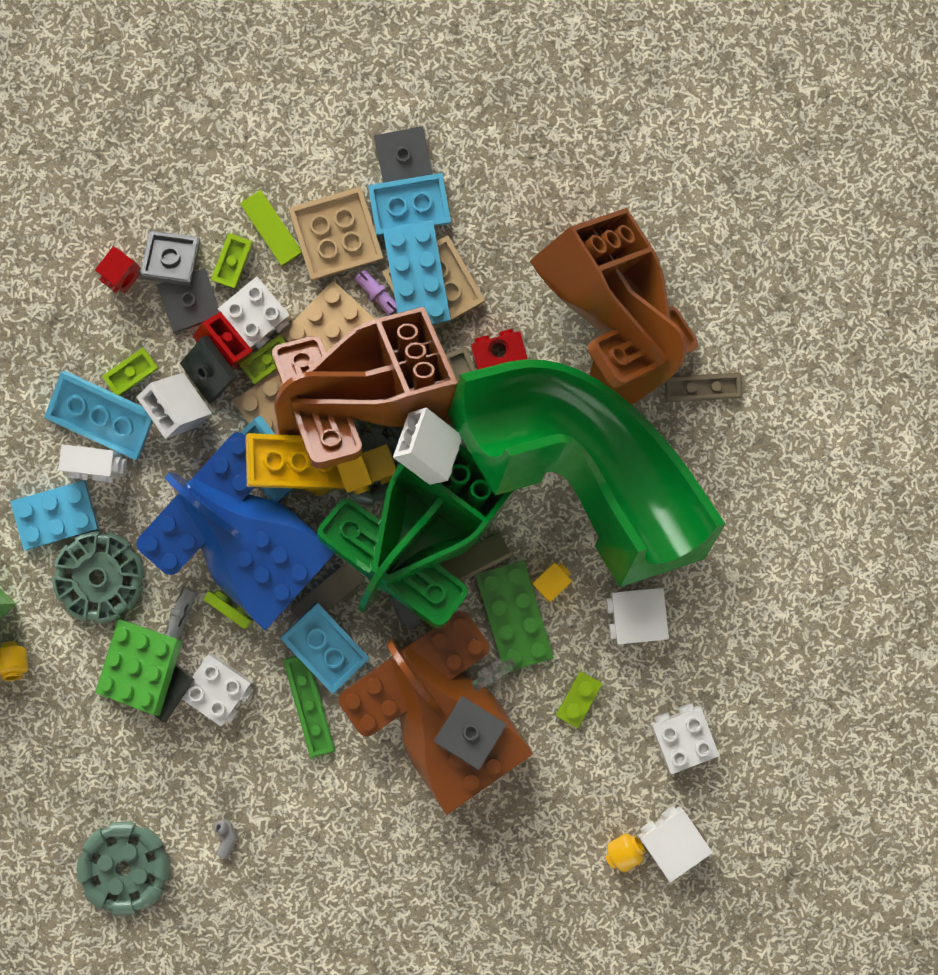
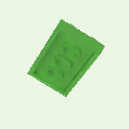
[476,560,554,673]

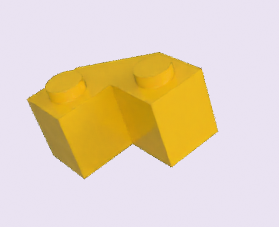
[337,443,397,495]

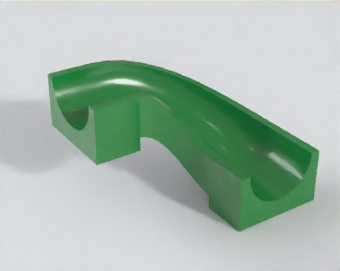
[447,359,725,587]

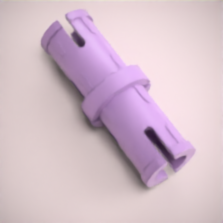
[354,269,397,316]

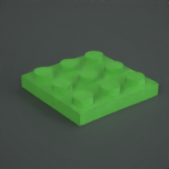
[95,619,183,716]

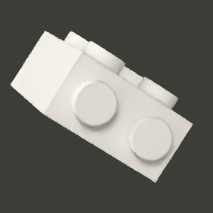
[218,277,292,351]
[137,372,212,439]
[393,408,462,485]
[58,444,127,483]
[606,588,669,645]
[182,653,253,726]
[650,703,720,775]
[638,806,713,882]

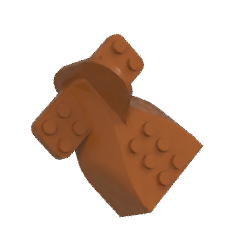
[530,208,698,405]
[272,307,458,469]
[339,611,533,815]

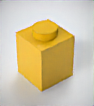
[532,562,572,602]

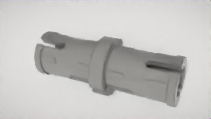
[164,587,198,639]

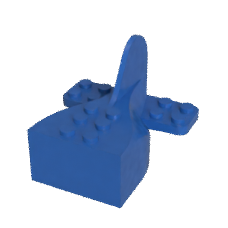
[136,432,335,630]

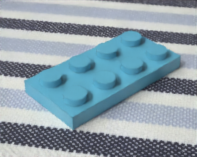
[383,221,451,325]
[44,370,153,460]

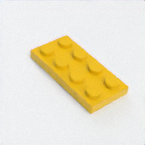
[246,433,346,490]

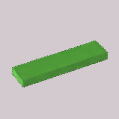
[283,656,336,759]

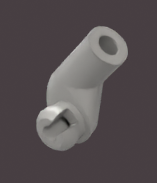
[214,820,237,859]

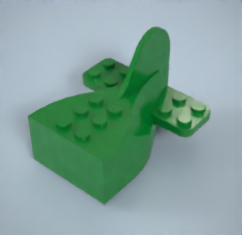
[317,445,515,628]

